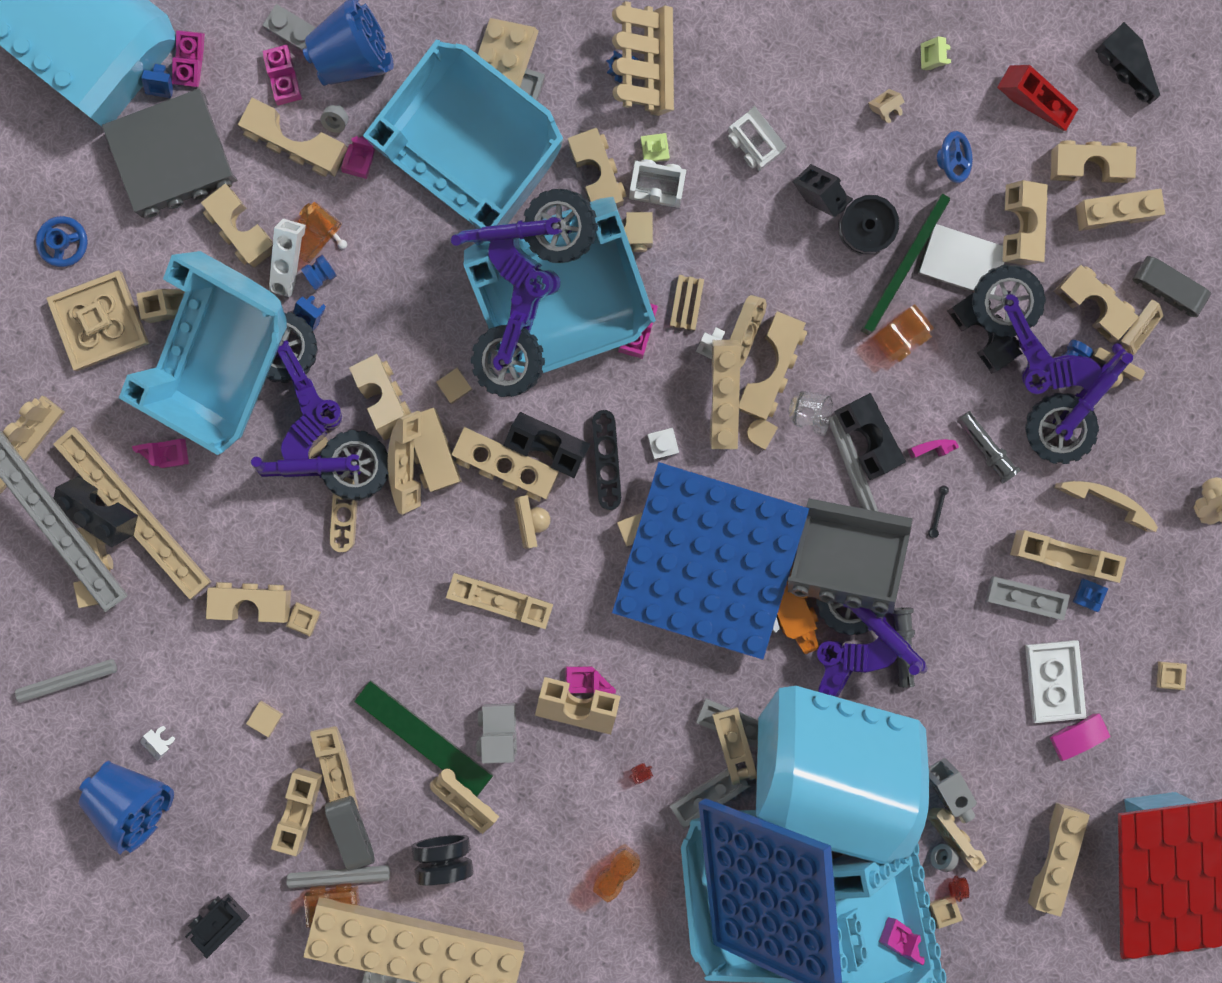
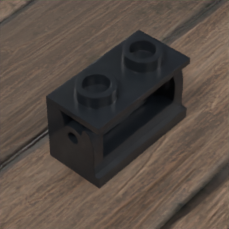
[792,164,853,218]
[185,894,250,959]

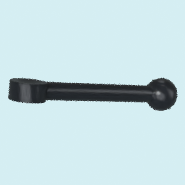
[928,485,949,538]

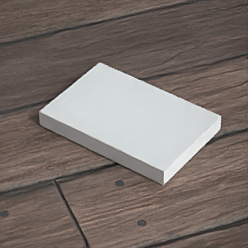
[918,224,1004,294]
[1025,640,1086,723]

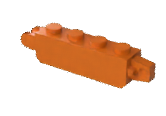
[776,561,819,654]

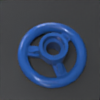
[937,131,973,183]
[36,216,88,267]

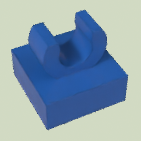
[141,64,173,98]
[293,296,326,330]
[1073,578,1109,612]

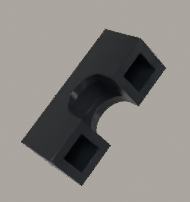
[947,293,1023,374]
[834,393,906,480]
[503,412,591,478]
[54,476,138,548]

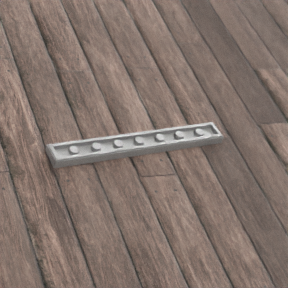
[0,430,128,612]

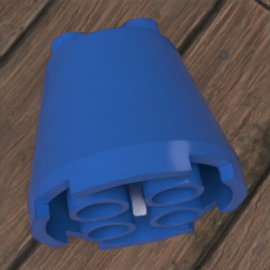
[303,0,394,86]
[78,761,174,855]

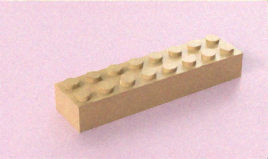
[303,897,525,983]

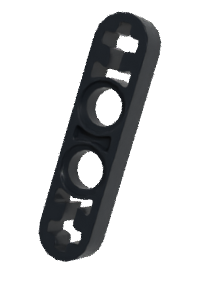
[592,410,622,510]

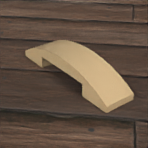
[388,411,422,514]
[1054,481,1158,532]
[446,573,553,629]
[310,726,359,811]

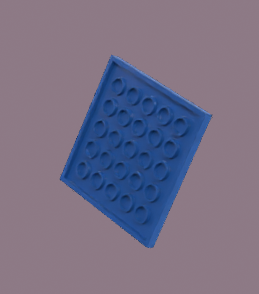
[612,462,810,660]
[698,798,842,983]

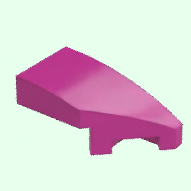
[341,136,375,179]
[132,439,189,468]
[907,439,959,458]
[566,666,616,694]
[879,917,925,965]

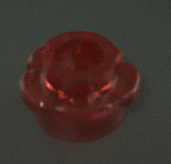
[629,763,653,785]
[948,875,970,902]

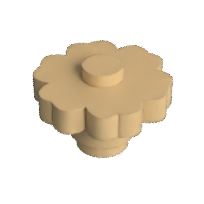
[1193,477,1222,525]

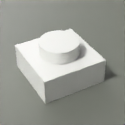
[648,428,679,459]

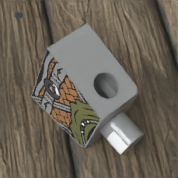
[929,758,977,823]

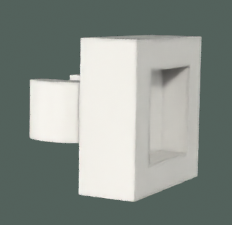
[696,328,725,359]
[140,726,175,761]

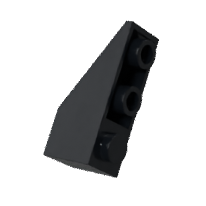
[1095,22,1160,105]

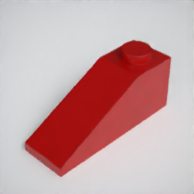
[997,65,1078,131]

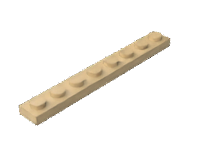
[53,427,212,599]

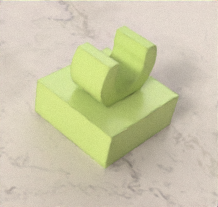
[920,36,951,70]
[641,133,670,162]

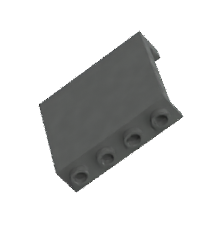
[102,89,238,218]
[788,498,913,614]

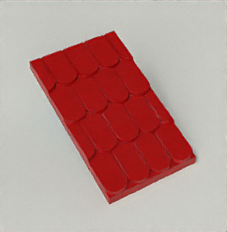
[1118,792,1222,959]

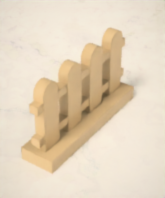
[612,1,674,116]
[0,396,65,493]

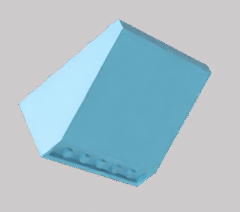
[832,843,946,983]

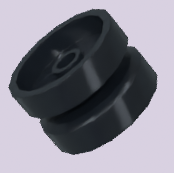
[838,195,899,255]
[411,835,474,886]

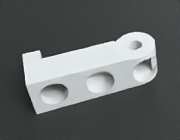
[269,219,306,297]

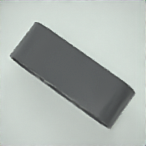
[1132,256,1211,318]
[325,796,375,871]

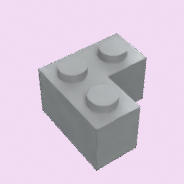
[476,703,517,763]

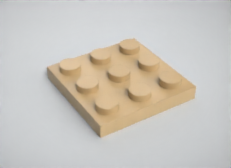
[46,270,149,371]

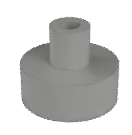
[320,105,349,133]
[930,844,958,872]

